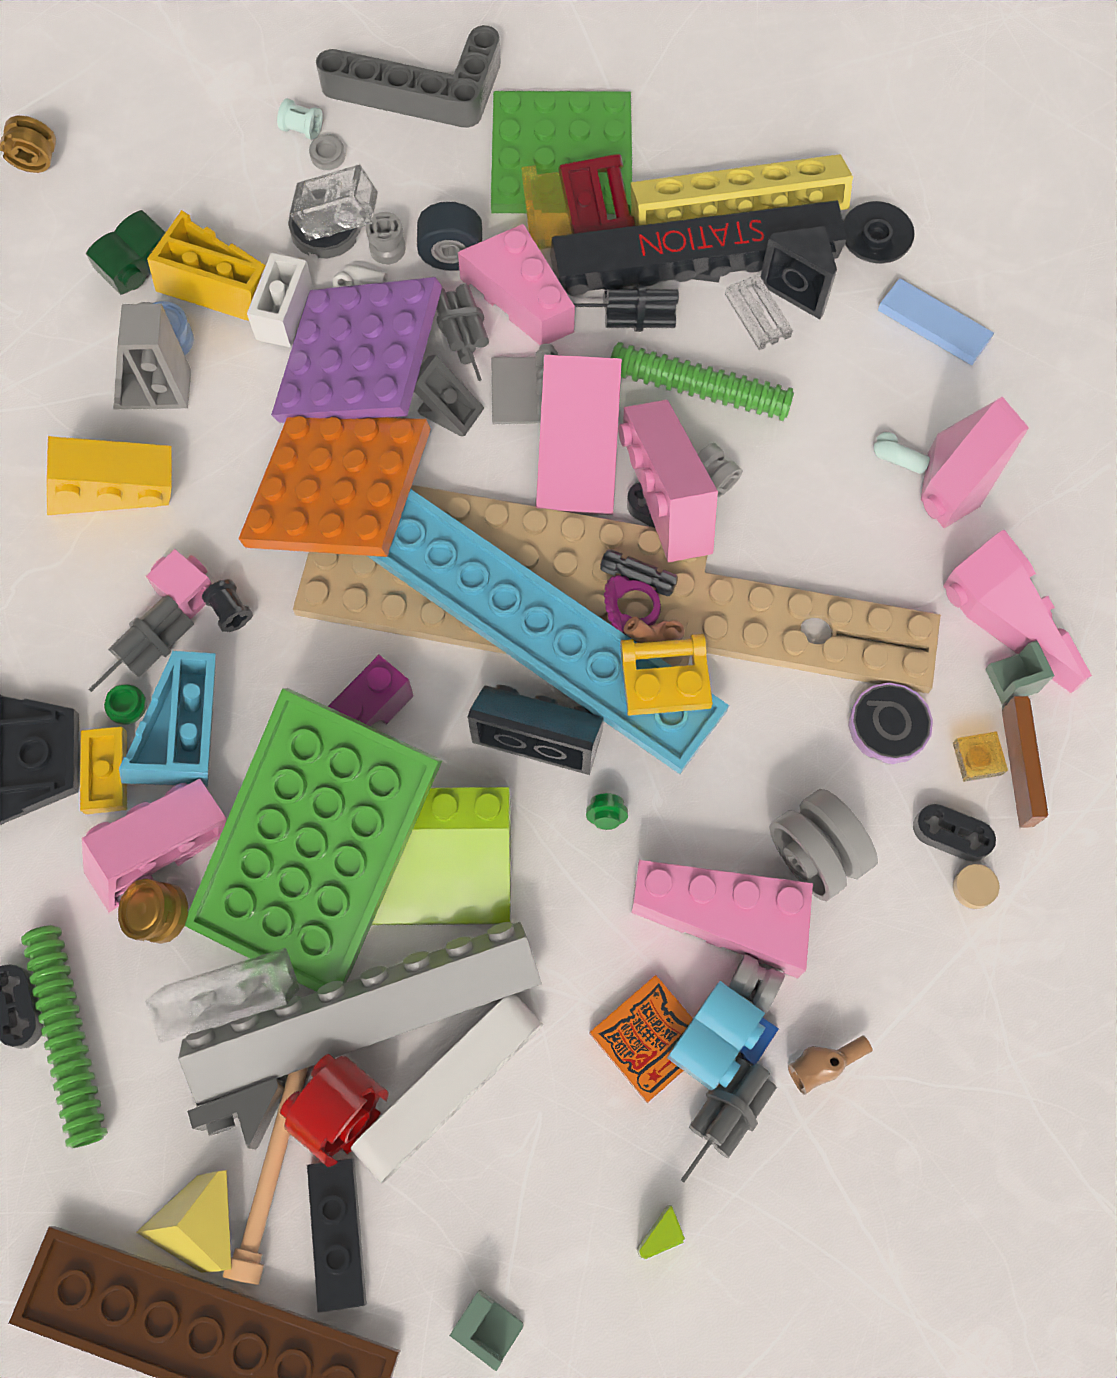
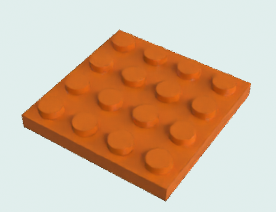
[238,416,431,557]

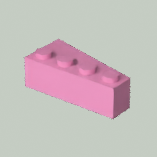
[618,400,718,563]
[631,860,813,978]

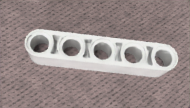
[351,994,543,1184]

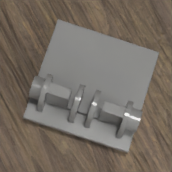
[491,344,558,424]

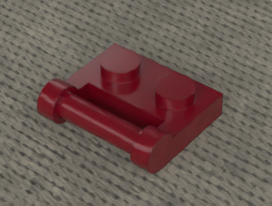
[558,154,636,234]

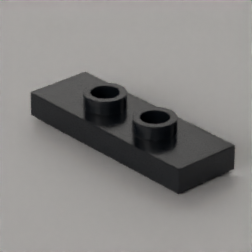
[307,1158,367,1313]

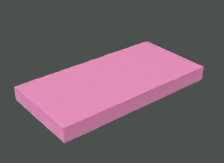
[536,355,622,515]

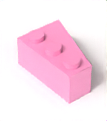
[82,779,227,913]

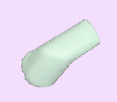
[874,432,930,474]

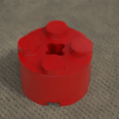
[280,1054,389,1167]

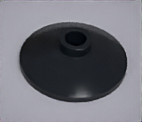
[843,201,915,264]

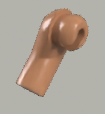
[624,616,684,643]

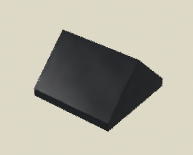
[759,226,837,320]

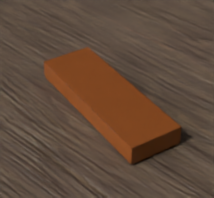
[1002,696,1049,828]

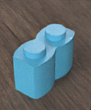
[667,981,765,1090]

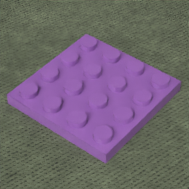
[271,277,442,423]

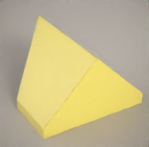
[136,1170,231,1273]

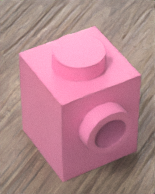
[146,549,212,619]

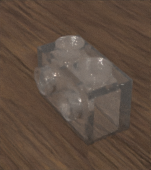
[290,164,378,240]

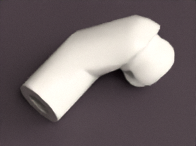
[332,265,388,288]

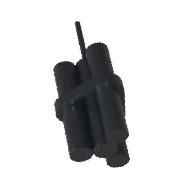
[573,285,679,332]

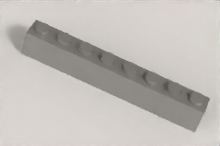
[178,922,542,1106]

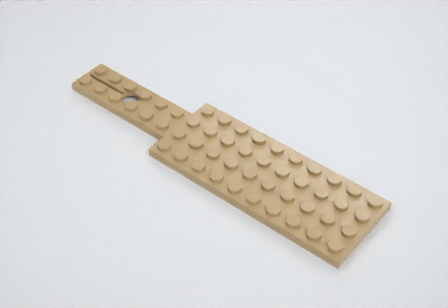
[293,485,941,694]

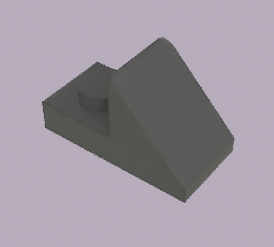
[414,355,484,436]
[187,1078,285,1150]

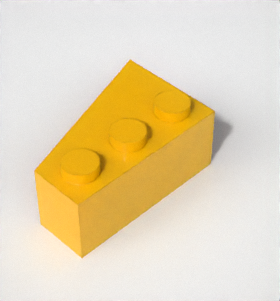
[147,210,266,321]
[47,436,172,515]

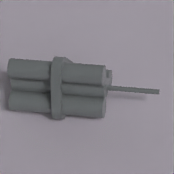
[436,284,489,381]
[88,595,194,692]
[681,1057,777,1182]

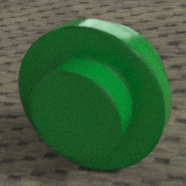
[104,684,147,725]
[586,793,628,830]

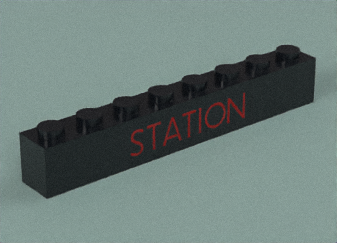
[550,200,847,296]

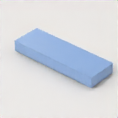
[878,278,994,365]

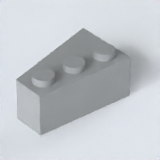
[113,302,191,409]

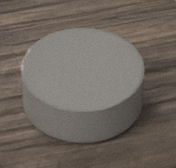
[309,135,345,170]

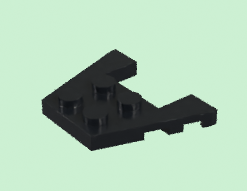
[0,694,79,825]

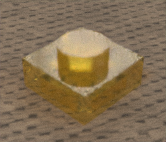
[953,731,1008,782]

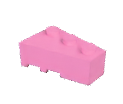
[458,224,575,346]

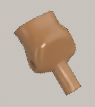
[788,1035,873,1095]

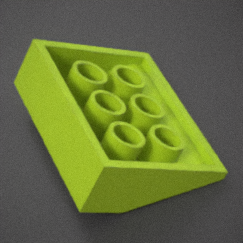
[372,787,511,925]

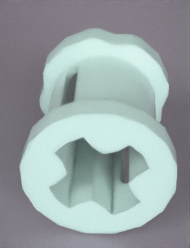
[277,98,323,140]

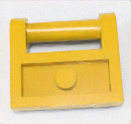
[620,634,713,716]

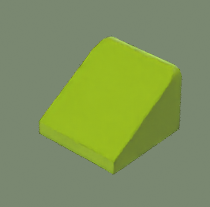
[636,1205,685,1260]

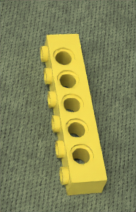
[631,154,853,226]

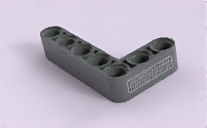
[316,25,501,128]

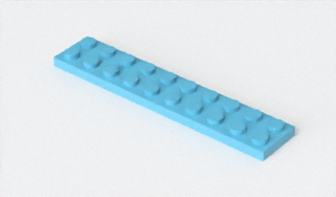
[367,489,729,774]

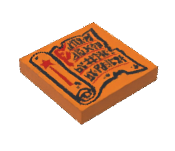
[589,975,693,1103]

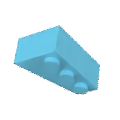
[119,651,216,787]

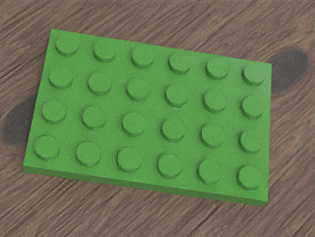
[185,688,443,992]

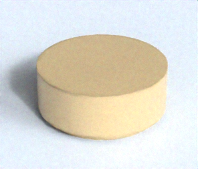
[953,864,1000,909]

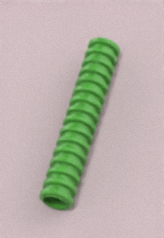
[611,342,794,421]
[21,925,108,1148]

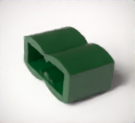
[86,210,166,295]

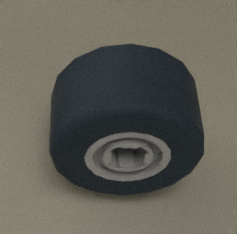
[417,202,482,271]

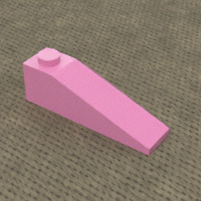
[921,397,1029,528]
[943,530,1092,693]

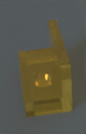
[521,165,572,249]

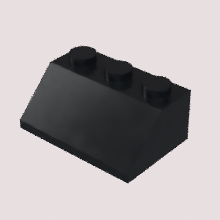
[467,685,604,775]

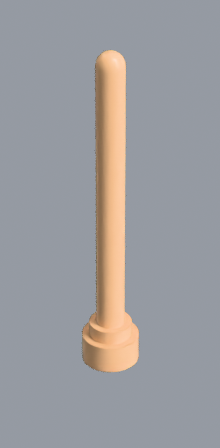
[222,1067,308,1285]

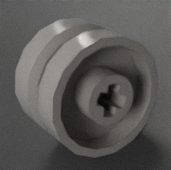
[769,789,878,902]

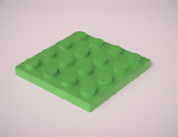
[491,91,632,214]

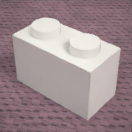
[247,253,314,348]

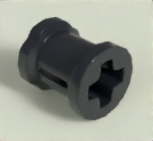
[202,579,253,632]

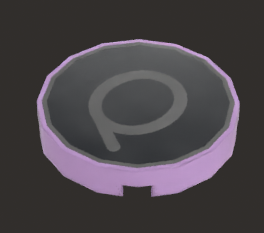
[848,683,933,764]

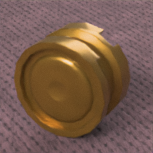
[0,115,56,173]
[118,878,188,944]

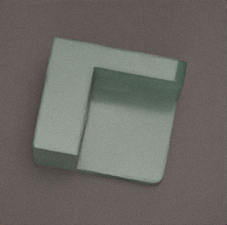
[985,641,1055,705]
[449,1290,524,1371]

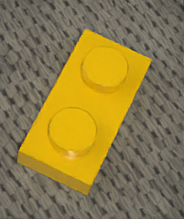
[80,726,127,815]

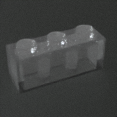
[145,948,300,1044]

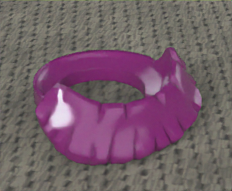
[604,575,661,637]

